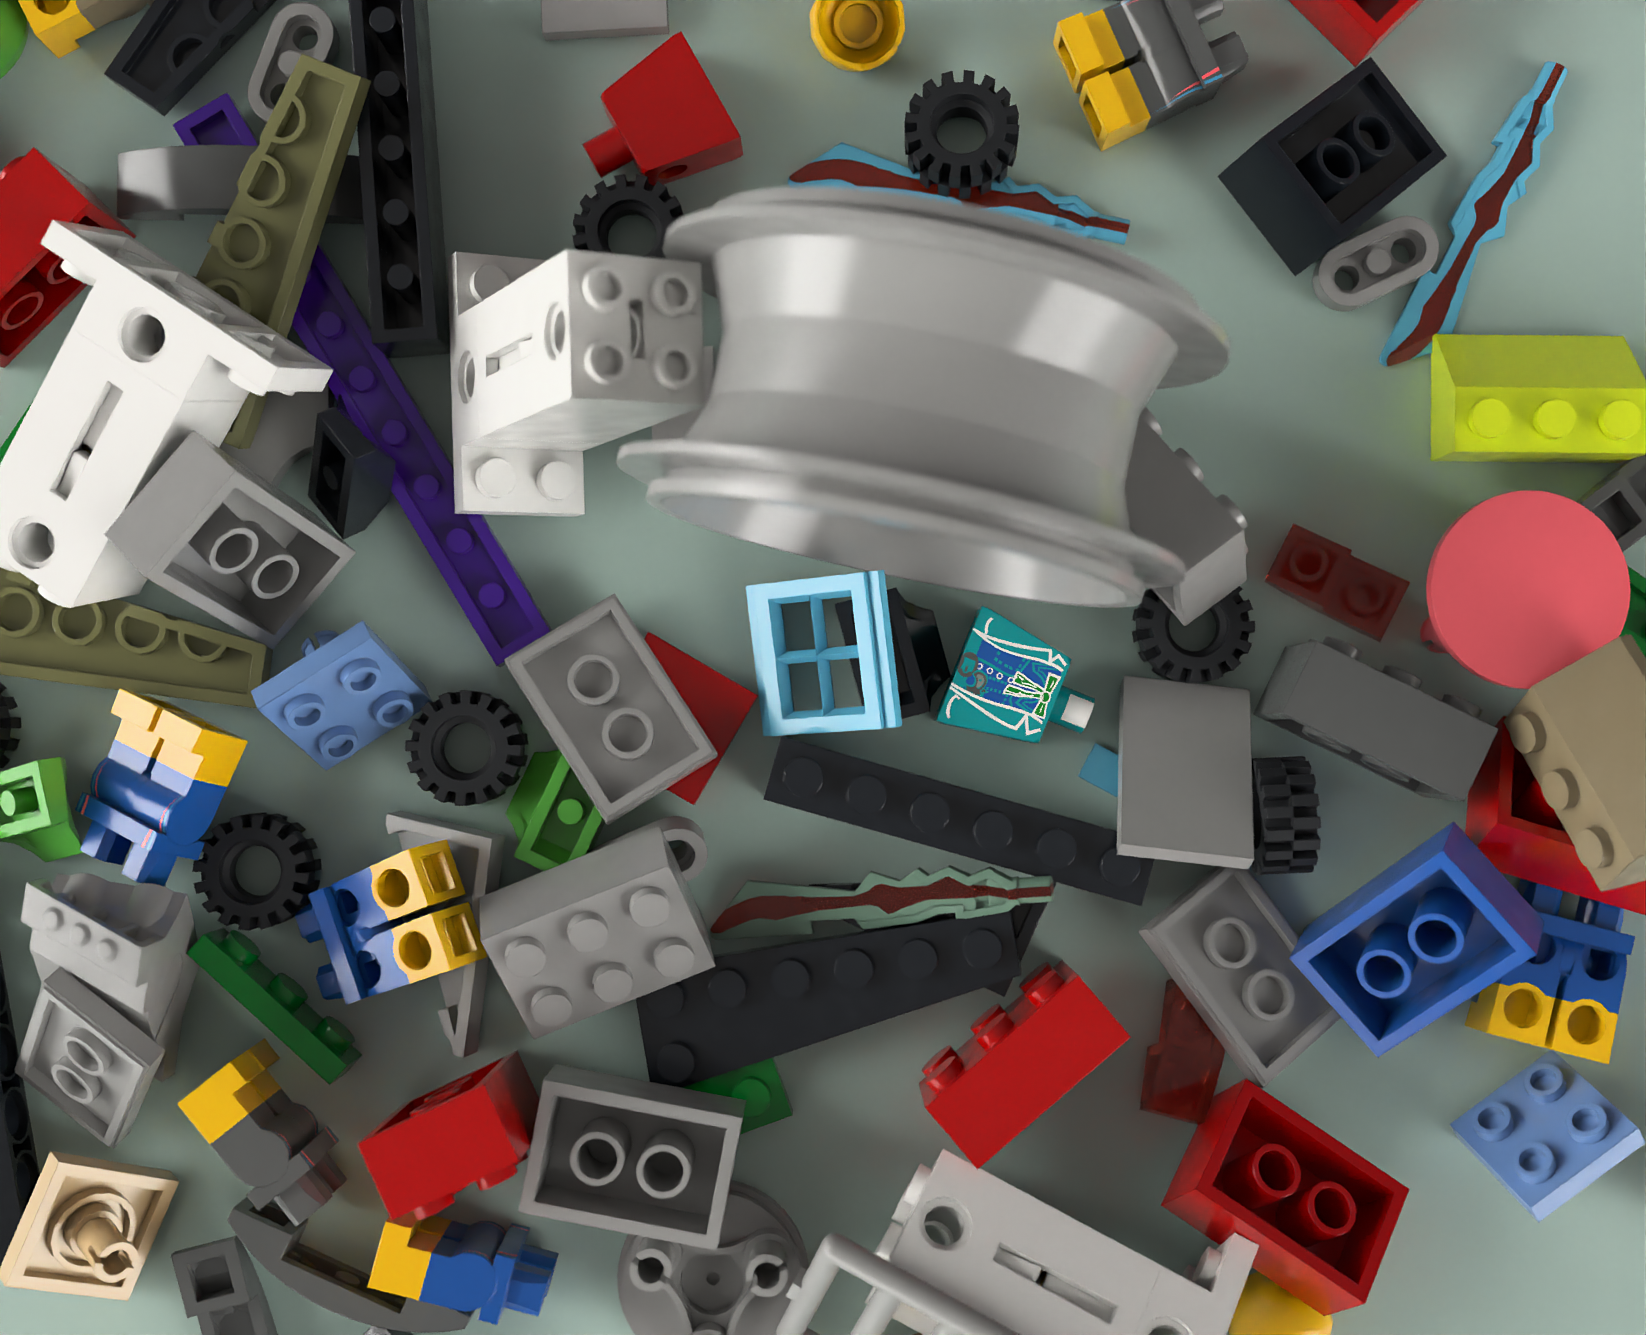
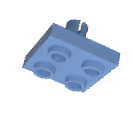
[251,620,433,771]
[1450,1050,1645,1222]

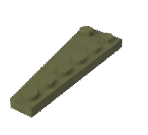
[192,54,371,449]
[0,567,273,708]

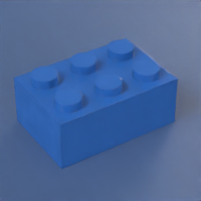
[1289,821,1545,1057]

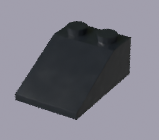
[1217,57,1447,276]

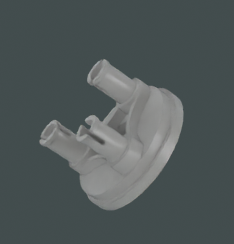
[617,1180,809,1335]

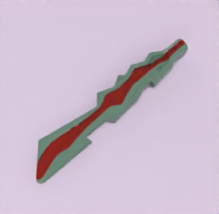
[710,865,1054,940]

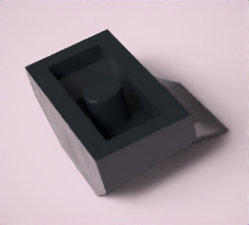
[308,394,396,540]
[835,587,951,719]

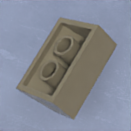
[1503,634,1646,892]

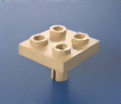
[0,1151,179,1301]

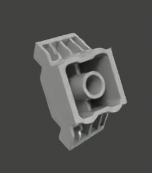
[21,873,200,1082]

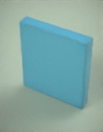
[1078,743,1119,797]

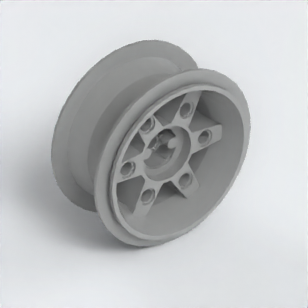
[616,186,1231,608]

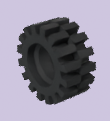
[904,70,1020,199]
[572,174,685,259]
[1132,586,1255,683]
[405,690,529,806]
[1252,756,1321,875]
[192,812,322,931]

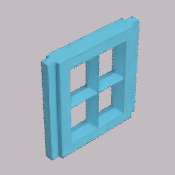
[745,570,902,736]

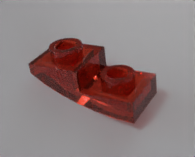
[1265,523,1410,642]
[1139,978,1226,1125]

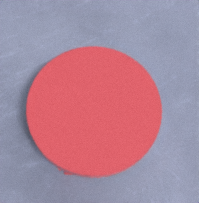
[1420,490,1631,689]

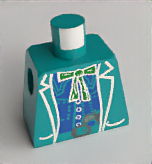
[933,606,1095,743]

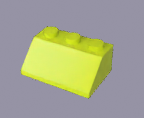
[1431,334,1646,463]

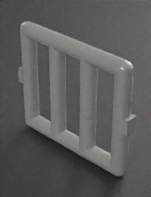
[776,1233,1020,1335]

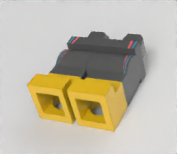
[1053,0,1248,152]
[177,1038,347,1226]

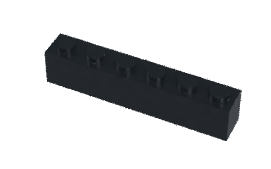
[348,0,450,359]
[763,736,1155,906]

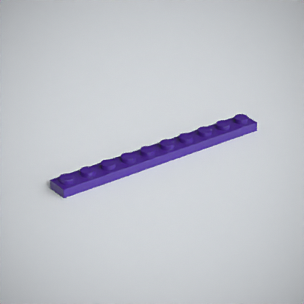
[173,92,552,667]

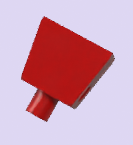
[582,31,743,186]

